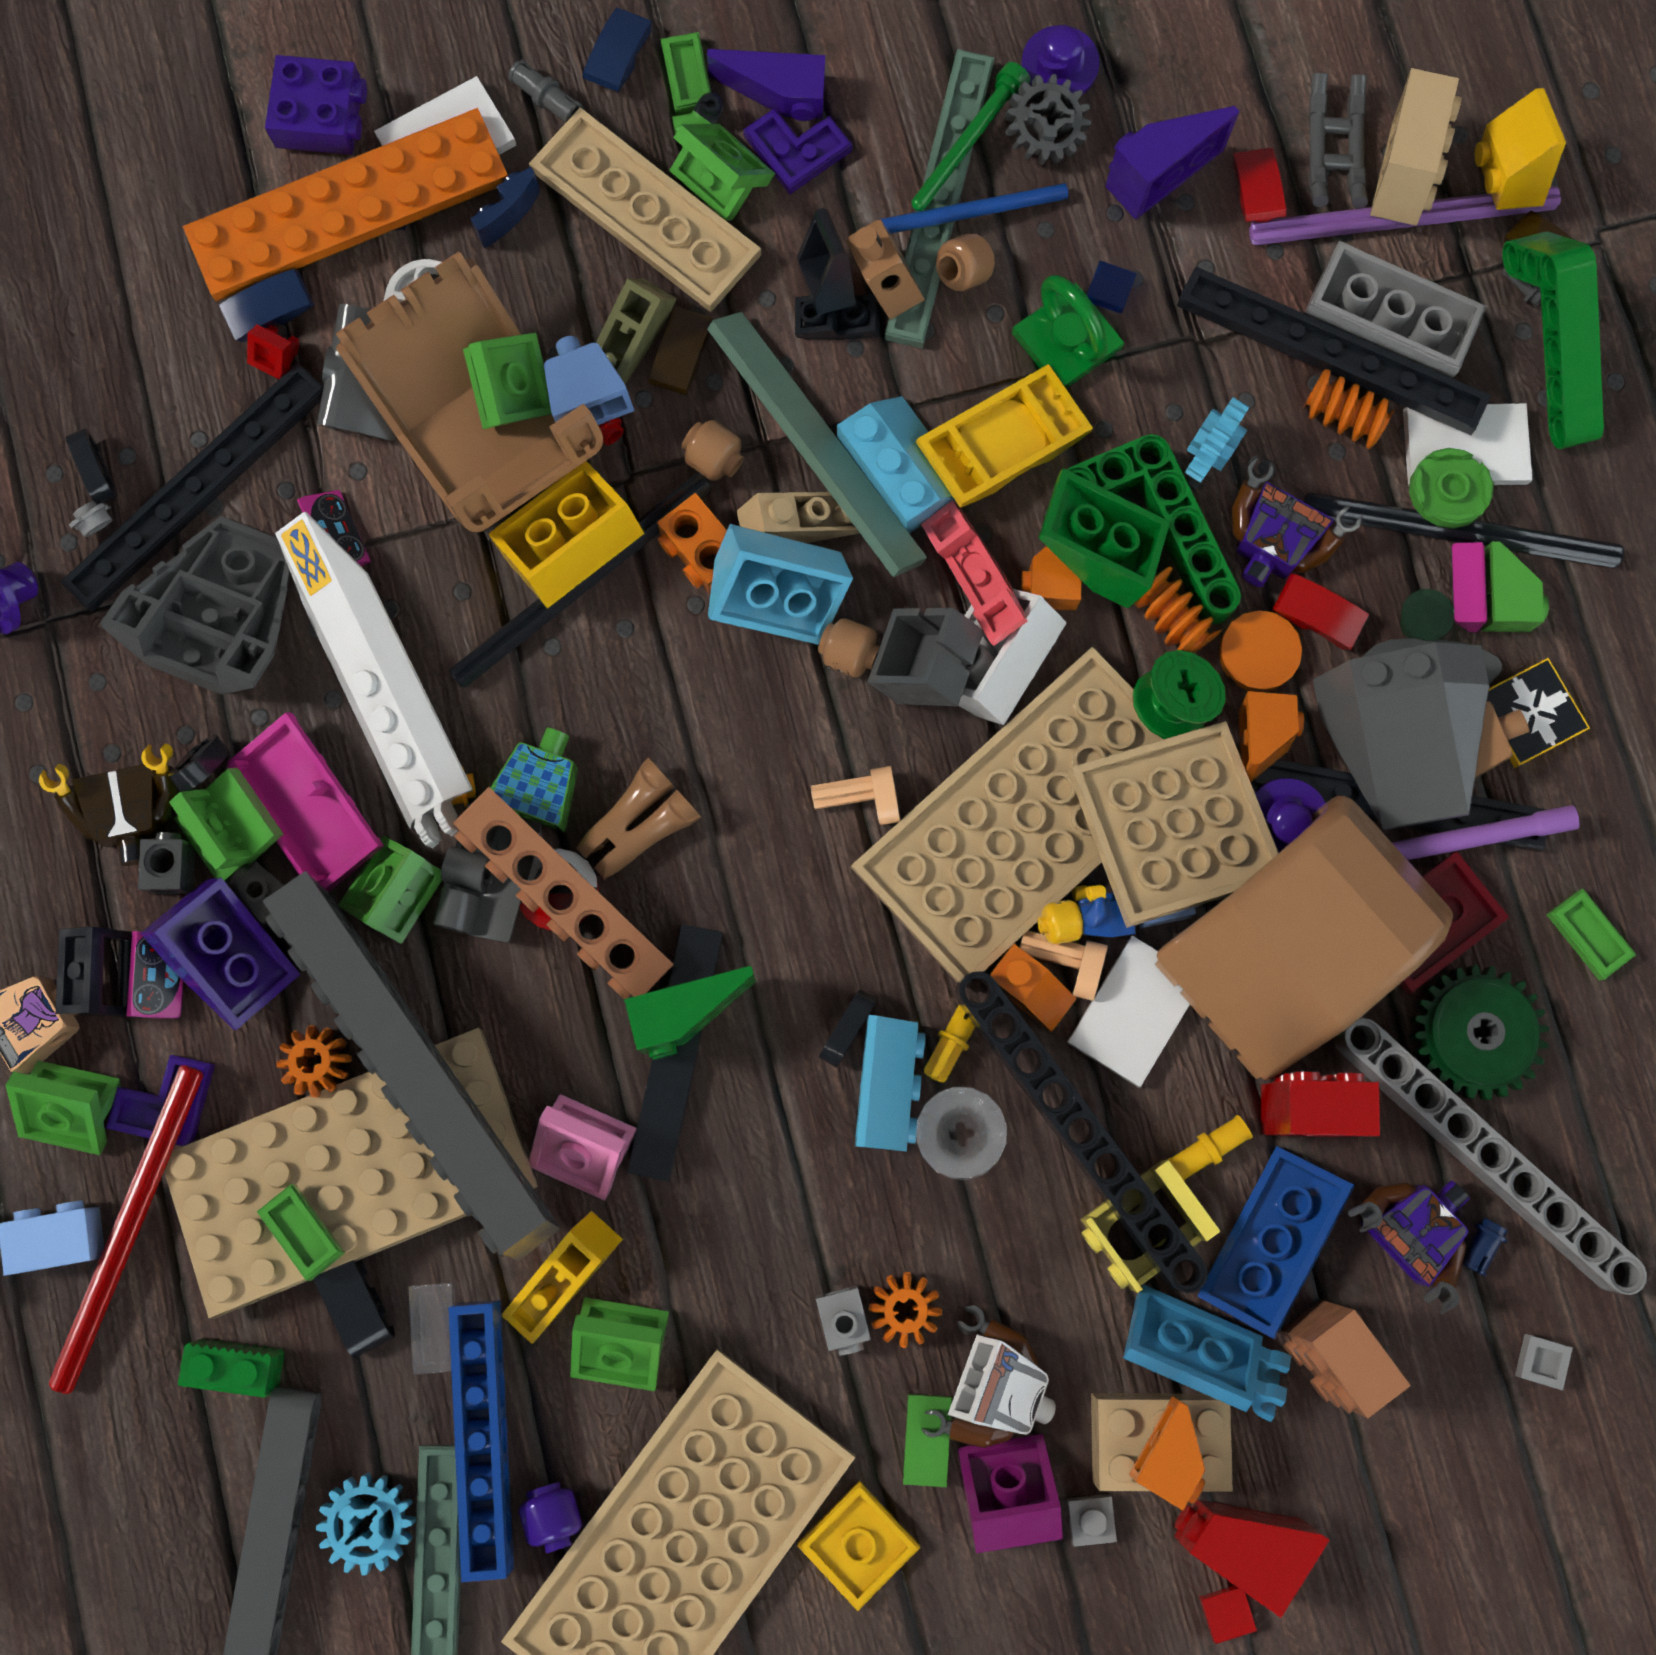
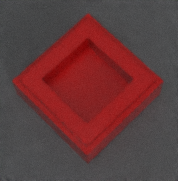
[1199,1585,1257,1644]

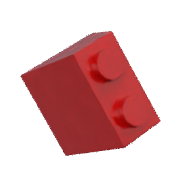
[1174,1499,1330,1618]

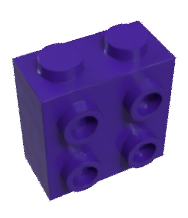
[265,55,367,155]

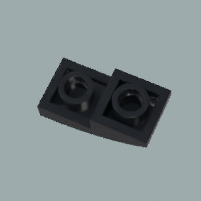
[795,293,880,340]

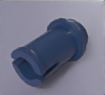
[1462,1218,1508,1276]

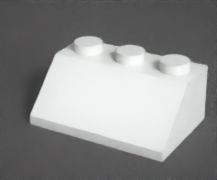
[958,589,1067,725]

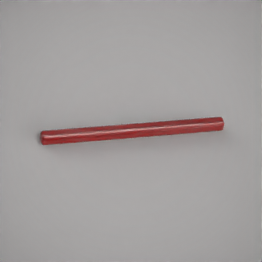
[49,1065,203,1394]

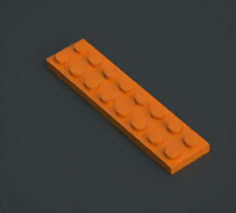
[182,108,508,302]

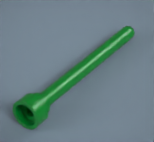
[911,62,1031,211]

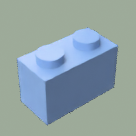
[0,1200,104,1276]

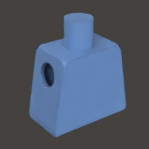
[544,336,634,425]

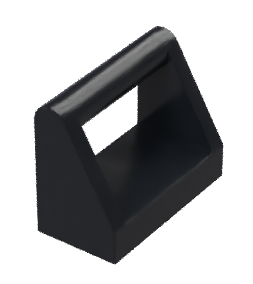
[797,208,856,315]
[55,927,132,1017]

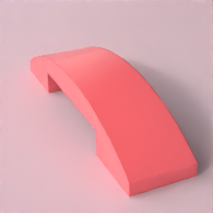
[921,500,1028,646]

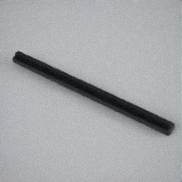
[450,473,712,688]
[1303,492,1624,568]

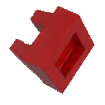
[247,324,299,380]

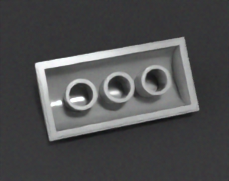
[1305,241,1487,378]

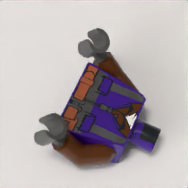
[1231,456,1363,587]
[1348,1181,1470,1314]

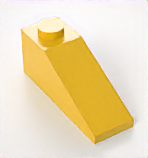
[501,1211,623,1344]

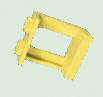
[1080,1160,1221,1293]

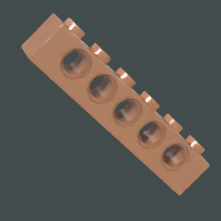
[452,787,674,999]

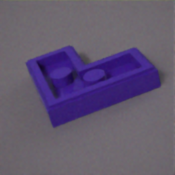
[743,108,852,194]
[106,1055,215,1146]

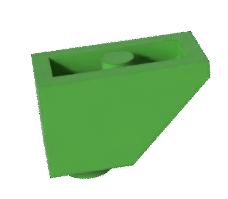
[1481,541,1549,632]

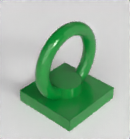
[1012,275,1124,389]

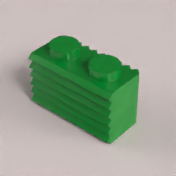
[178,1338,285,1398]

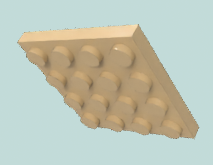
[1069,721,1278,928]

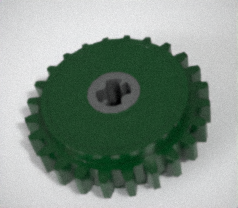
[1410,965,1549,1100]

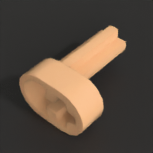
[811,766,900,825]
[1020,931,1108,1001]

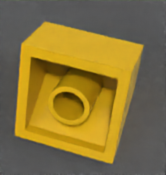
[1474,88,1566,210]

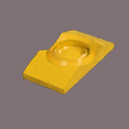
[916,364,1093,508]

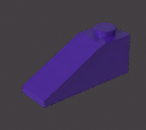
[707,49,825,121]

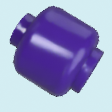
[519,1482,582,1554]

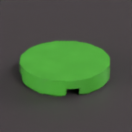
[1409,448,1494,529]

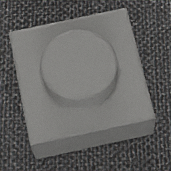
[1515,1334,1573,1390]
[1066,1494,1117,1547]

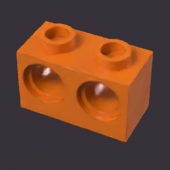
[657,493,727,595]

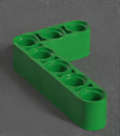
[1502,232,1604,449]
[1067,434,1241,624]

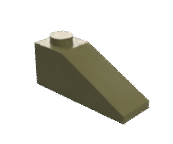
[596,278,677,384]

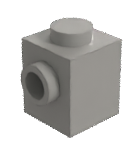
[816,1285,871,1356]

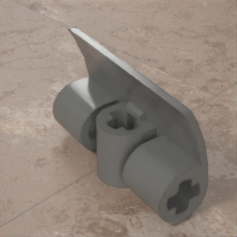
[316,304,396,442]
[432,804,543,943]

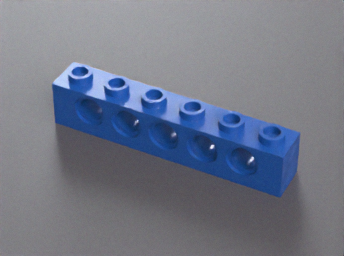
[448,1300,514,1582]

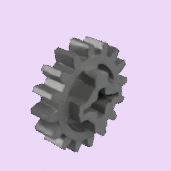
[1004,74,1091,165]

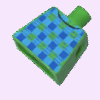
[491,727,578,833]

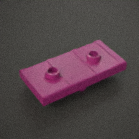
[226,712,384,892]

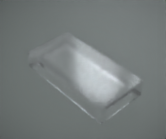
[408,1282,455,1375]

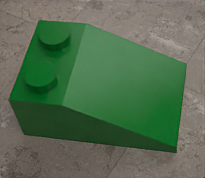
[1038,468,1170,609]
[624,966,756,1060]

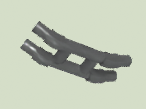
[1308,73,1368,209]

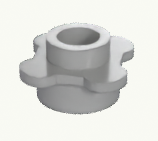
[69,501,112,537]

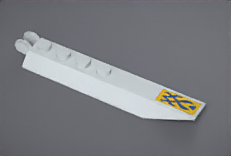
[275,512,473,848]

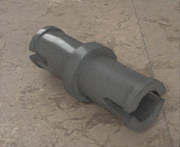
[508,59,583,123]

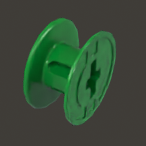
[1133,650,1226,739]

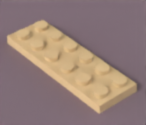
[529,107,761,312]

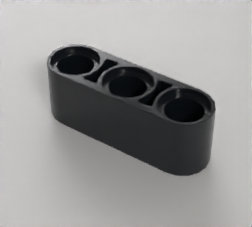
[313,1259,395,1358]

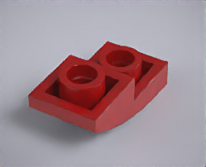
[1233,147,1286,222]
[1272,574,1369,650]

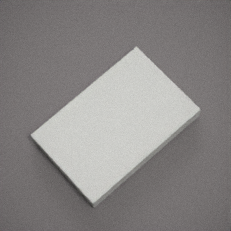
[374,76,517,155]
[1403,403,1532,487]
[1066,936,1190,1088]

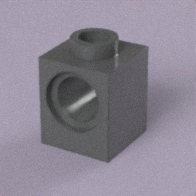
[138,832,195,895]

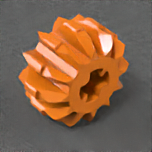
[276,1025,352,1098]
[868,1271,942,1348]

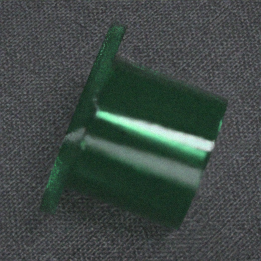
[1400,589,1454,641]

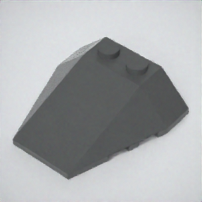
[100,516,291,695]
[1313,642,1489,830]

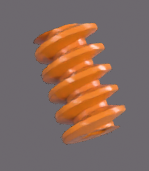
[1302,369,1395,450]
[1134,566,1221,653]

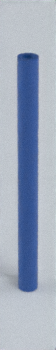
[878,183,1068,234]

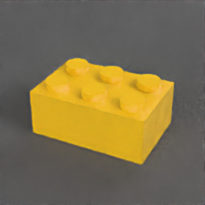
[488,461,645,609]

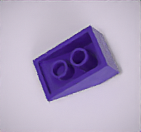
[1105,106,1240,220]
[141,877,301,1030]

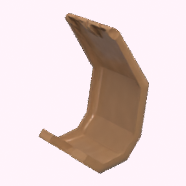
[335,251,603,532]
[1155,796,1453,1080]

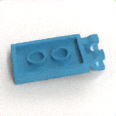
[1123,1284,1291,1422]

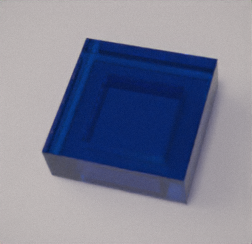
[1087,260,1137,314]

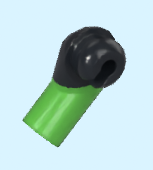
[672,92,723,134]

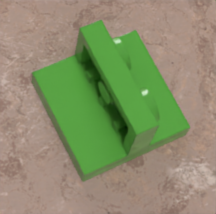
[669,124,776,221]
[463,333,552,429]
[169,768,284,884]
[338,835,442,944]
[6,1060,121,1155]
[570,1297,669,1391]

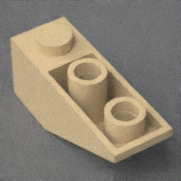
[737,492,859,543]

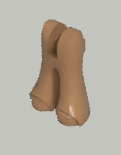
[576,758,701,879]

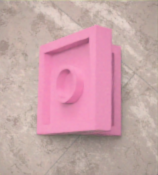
[529,1094,637,1201]

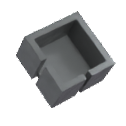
[867,608,984,706]

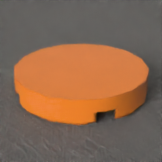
[1218,610,1302,692]

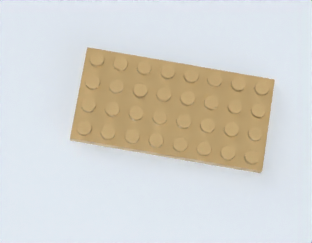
[851,647,1164,988]
[164,1028,538,1319]
[501,1348,855,1655]

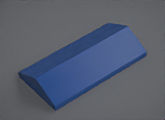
[1197,1146,1355,1340]

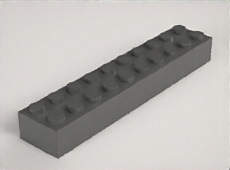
[263,871,561,1261]

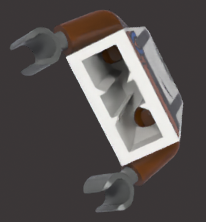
[921,1305,1056,1448]

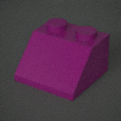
[958,1434,1063,1554]

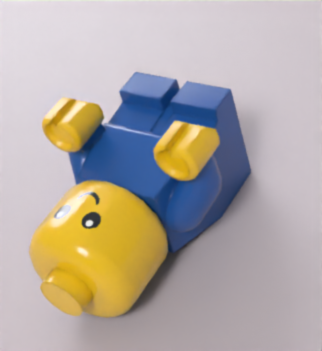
[1038,885,1136,944]

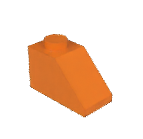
[1021,546,1081,610]
[1238,691,1304,782]
[989,944,1077,1032]
[1129,1396,1205,1511]

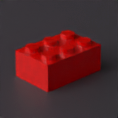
[1261,1072,1380,1137]

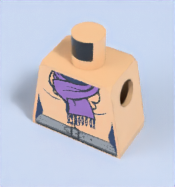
[0,976,79,1074]

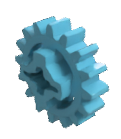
[1184,397,1249,483]
[316,1473,416,1576]

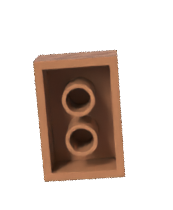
[1281,1300,1411,1419]

